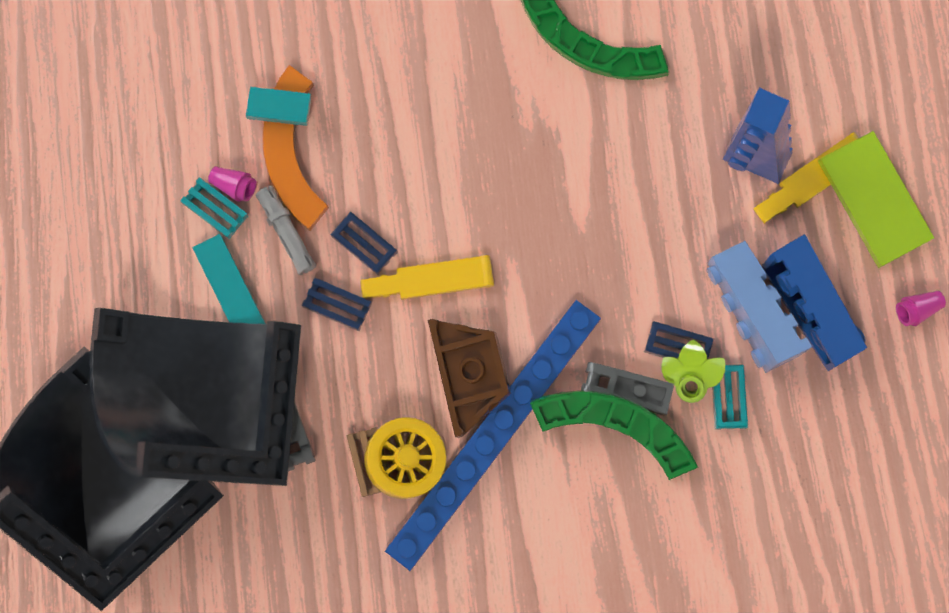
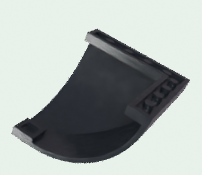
[90,308,301,486]
[0,346,224,611]

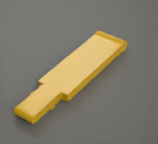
[753,132,859,224]
[360,255,494,300]

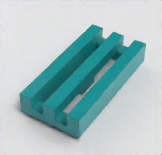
[180,177,248,239]
[712,365,748,430]

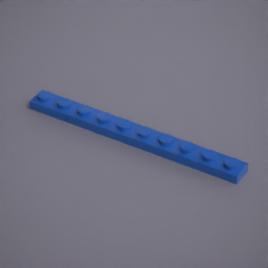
[385,300,601,571]

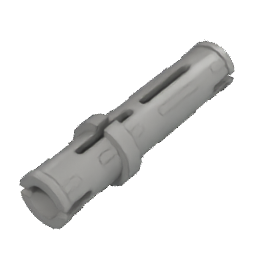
[255,186,316,275]

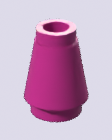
[208,166,256,202]
[896,290,946,326]

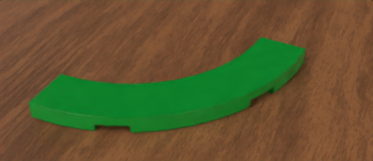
[521,0,669,80]
[530,391,698,480]

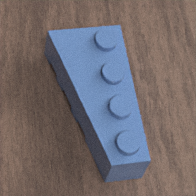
[707,241,812,373]

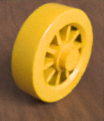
[364,417,446,499]

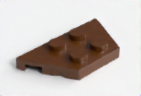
[428,319,511,438]

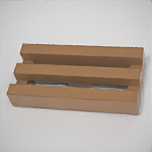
[346,427,390,497]

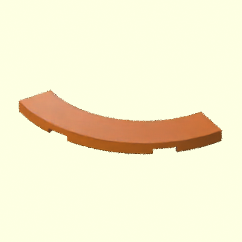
[263,65,329,231]

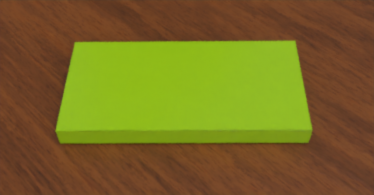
[818,131,934,268]

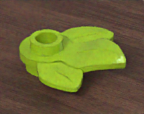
[661,340,726,403]

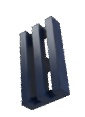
[330,212,398,275]
[302,277,372,331]
[644,321,714,359]

